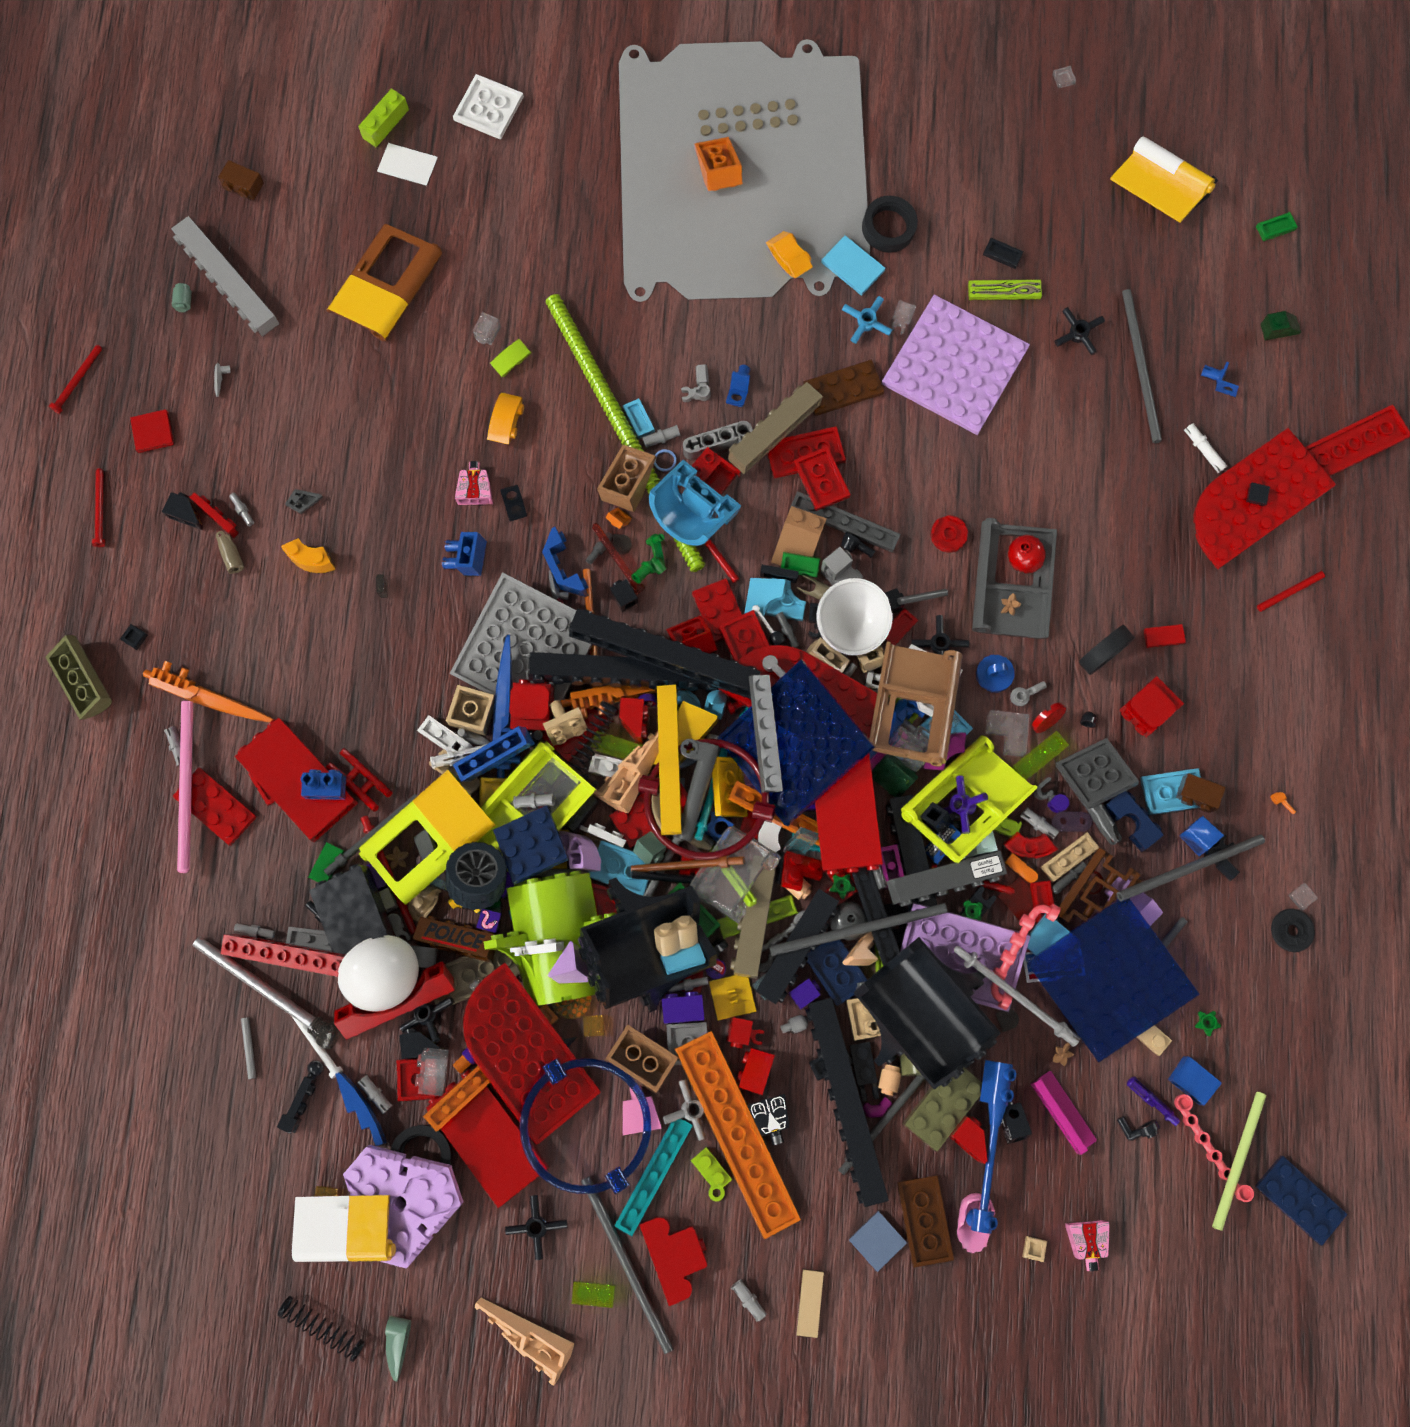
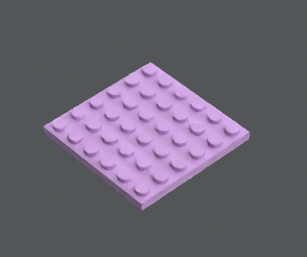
[881,295,1030,435]

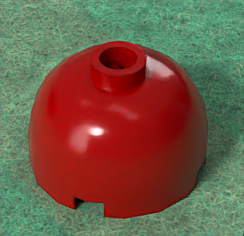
[1008,535,1046,574]

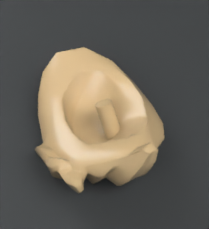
[408,886,441,922]

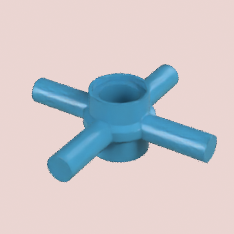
[842,296,893,344]

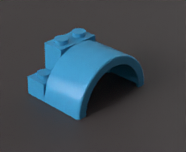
[649,460,741,546]

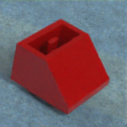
[619,698,649,745]

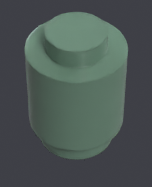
[172,283,192,312]

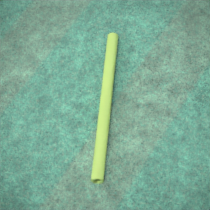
[1212,1092,1266,1231]

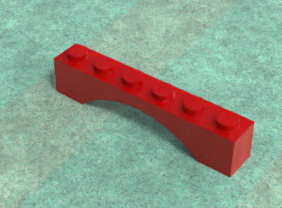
[334,961,455,1040]

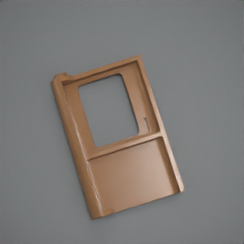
[868,641,963,766]

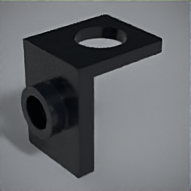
[500,485,527,521]

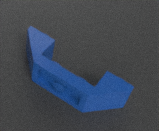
[542,527,589,597]

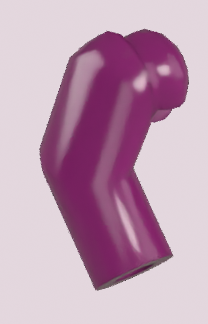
[863,1097,893,1118]

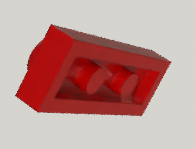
[189,492,239,538]

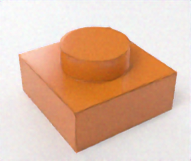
[606,507,632,529]

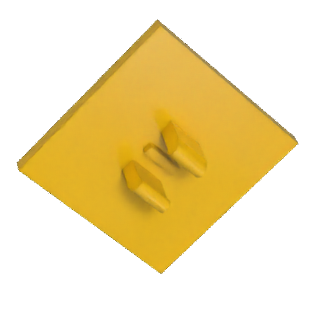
[709,975,757,1021]

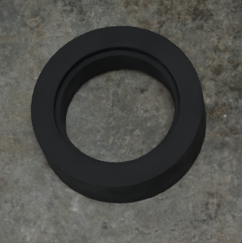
[862,195,918,253]
[1079,625,1135,675]
[391,1125,454,1172]

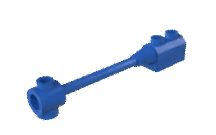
[966,1060,1016,1234]

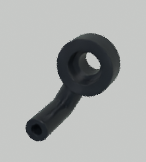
[1117,1116,1160,1141]

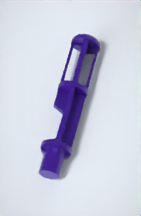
[1127,1077,1181,1126]

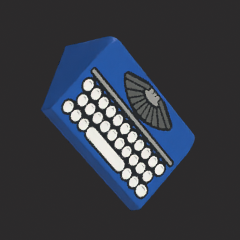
[925,824,962,864]

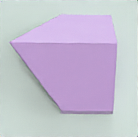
[547,941,589,984]

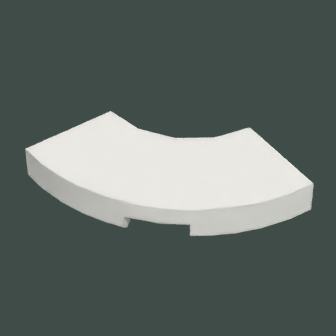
[758,821,781,858]

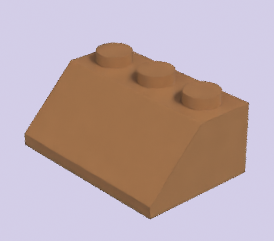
[605,1024,679,1094]

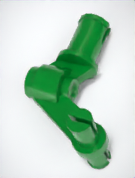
[631,533,667,584]

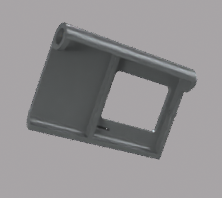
[972,518,1057,639]

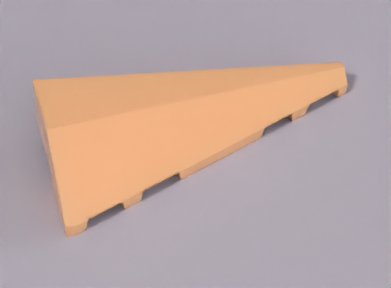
[593,731,659,813]
[475,1298,574,1386]

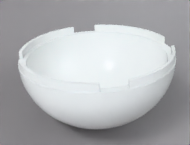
[816,578,893,655]
[338,935,419,1012]

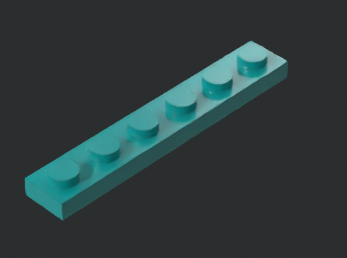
[615,1118,693,1236]

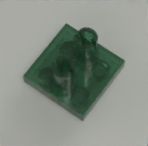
[871,754,918,798]

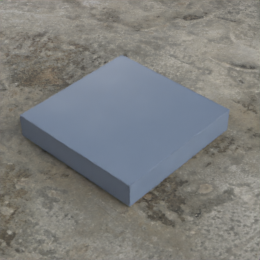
[848,1211,907,1272]

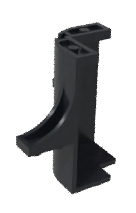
[578,878,717,1012]
[853,937,1001,1089]

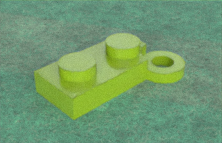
[691,1147,732,1201]

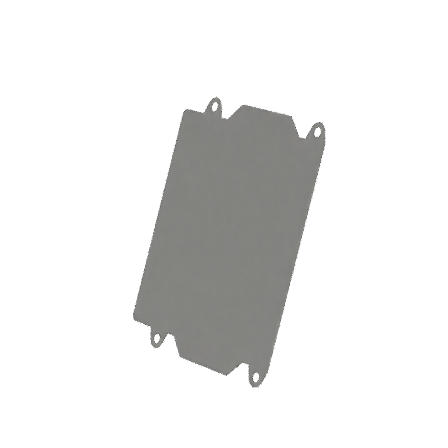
[619,39,870,302]

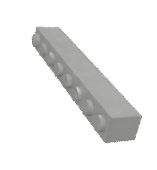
[171,216,279,337]

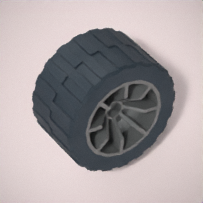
[446,842,507,910]

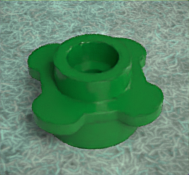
[962,901,983,920]

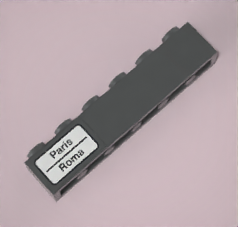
[887,851,1007,907]

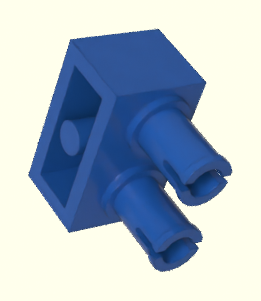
[442,532,487,576]
[301,770,346,800]

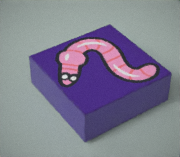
[476,909,502,933]

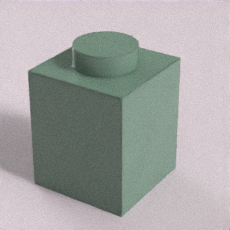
[633,831,667,864]

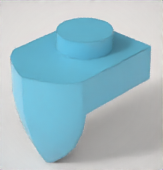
[704,690,727,720]

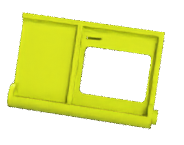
[901,735,1038,863]

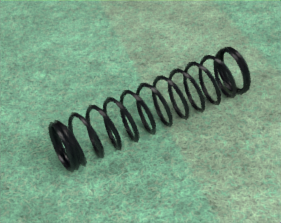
[561,701,619,781]
[277,1295,365,1362]

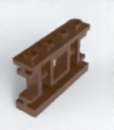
[1058,847,1142,941]

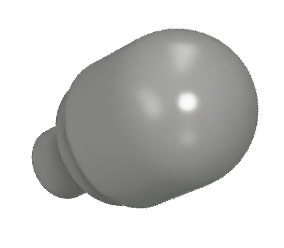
[780,1015,808,1033]

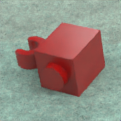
[726,1017,764,1048]

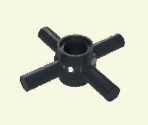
[1054,307,1105,356]
[911,615,969,655]
[400,996,454,1043]
[505,1195,568,1260]

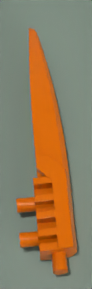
[143,661,274,722]
[560,685,657,719]

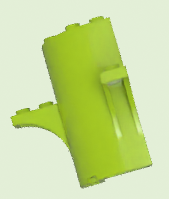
[484,870,616,1006]

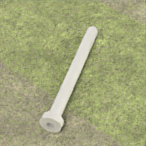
[292,1017,343,1079]

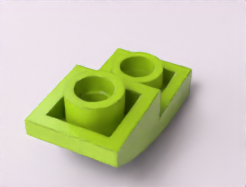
[490,339,532,377]

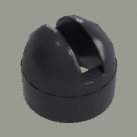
[1080,711,1097,728]

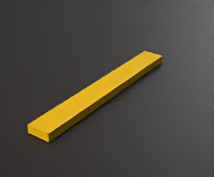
[657,685,682,835]

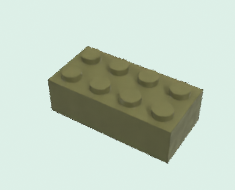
[902,1068,982,1151]

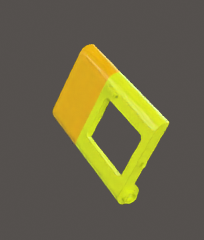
[359,769,496,905]

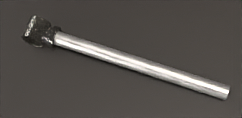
[193,937,341,1049]

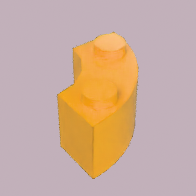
[766,231,813,278]
[487,392,524,444]
[281,538,336,573]

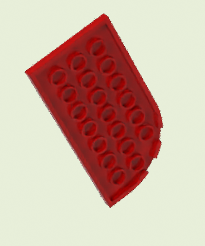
[1193,428,1336,569]
[718,645,877,751]
[463,962,601,1145]

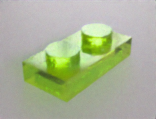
[571,1281,615,1308]

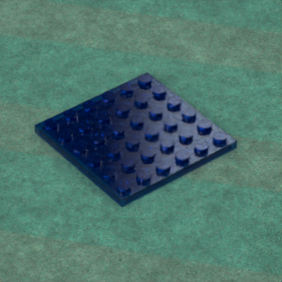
[717,660,875,826]
[1026,898,1200,1062]

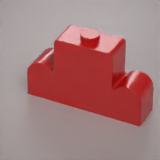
[639,1216,707,1306]

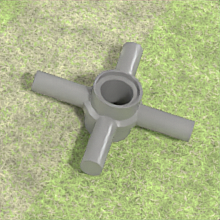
[663,1079,706,1141]

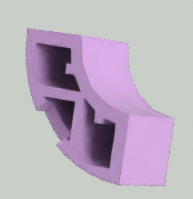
[559,831,601,872]
[1104,877,1163,929]

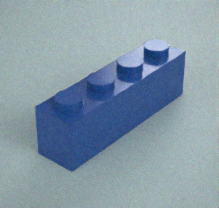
[453,726,534,782]

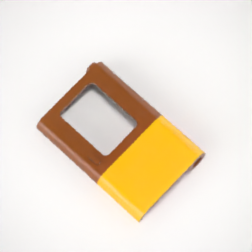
[326,224,442,341]

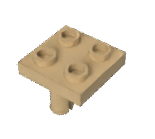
[543,700,587,746]
[846,998,881,1041]

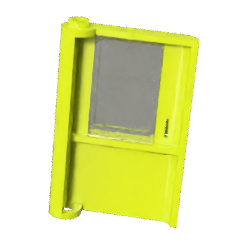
[477,741,596,871]

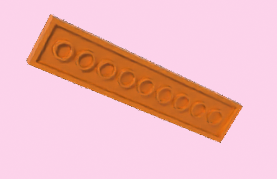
[675,1031,801,1239]

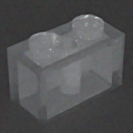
[415,1048,449,1096]

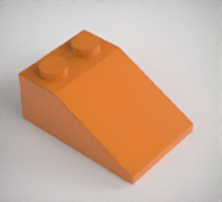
[694,137,743,191]

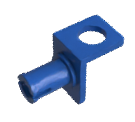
[1201,362,1239,397]
[726,365,750,407]

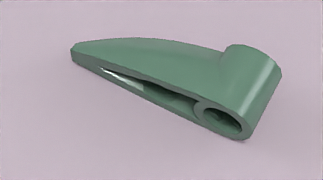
[385,1316,411,1382]

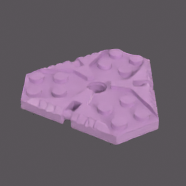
[343,1145,463,1268]

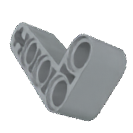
[683,421,753,460]

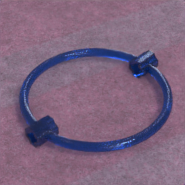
[520,1058,651,1194]

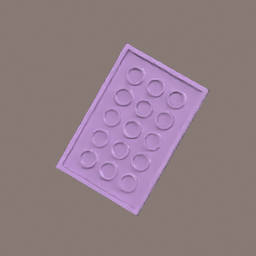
[900,902,1031,1012]

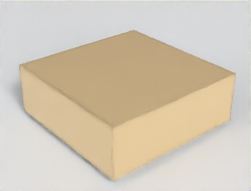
[1022,1236,1047,1262]

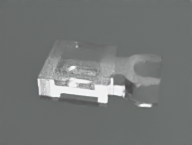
[891,300,916,334]

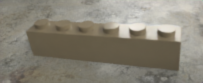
[728,382,823,474]
[730,855,777,979]

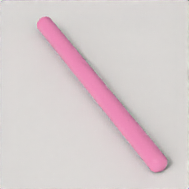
[177,701,193,873]

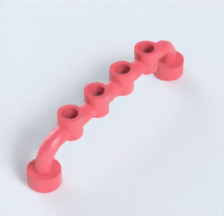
[991,904,1061,1010]
[1174,1094,1254,1202]

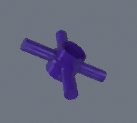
[943,776,988,834]

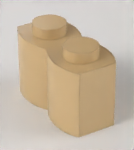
[654,916,698,956]

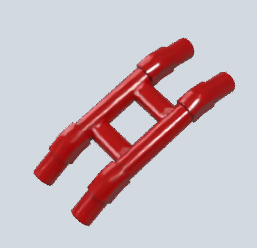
[326,748,393,812]

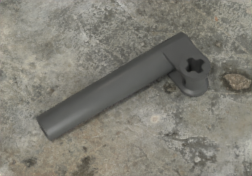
[676,739,720,842]

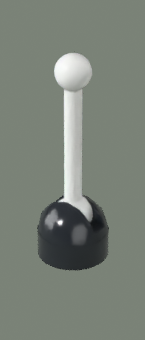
[752,605,786,645]

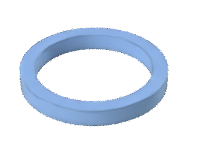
[654,449,676,472]

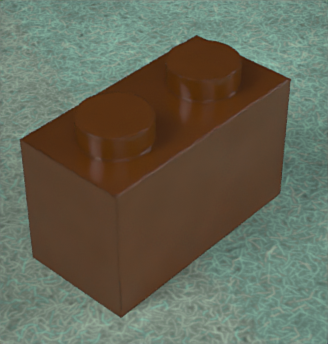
[218,160,264,200]
[1176,773,1226,813]

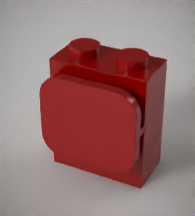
[1120,676,1184,738]
[510,679,555,732]

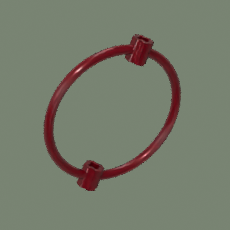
[638,739,776,860]

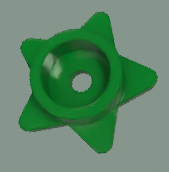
[829,874,855,899]
[1195,1011,1221,1036]

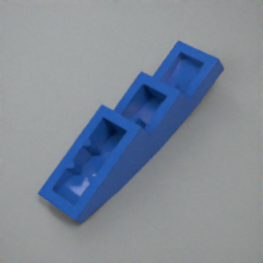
[335,1072,387,1146]

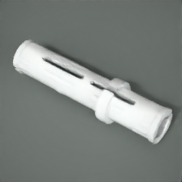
[1184,423,1228,473]
[430,744,487,769]

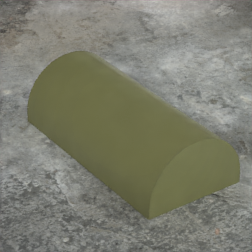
[46,635,112,720]

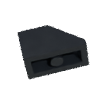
[162,492,203,530]
[399,1029,445,1060]

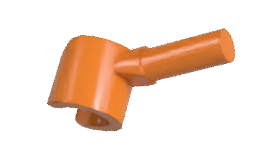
[1270,792,1296,814]

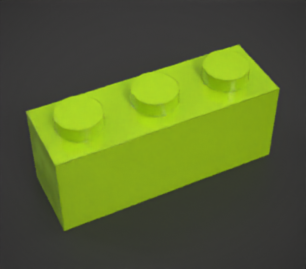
[358,88,409,147]

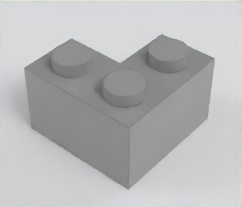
[820,547,863,585]

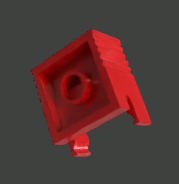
[692,447,741,495]

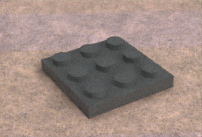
[1056,738,1139,810]

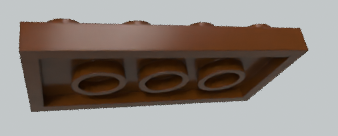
[803,359,884,416]
[896,1175,954,1268]

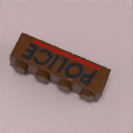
[413,916,495,963]

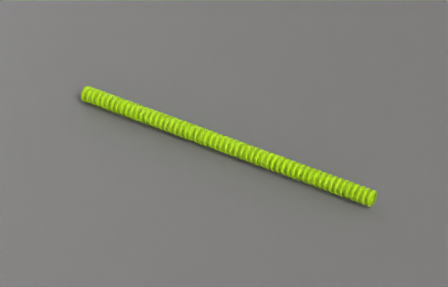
[546,294,705,572]

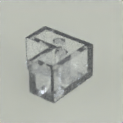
[985,710,1030,757]
[888,725,930,772]

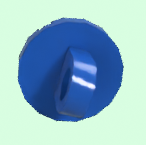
[976,655,1015,693]

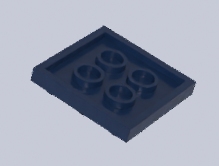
[493,805,569,884]

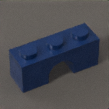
[1105,791,1163,852]

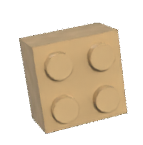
[446,685,495,736]

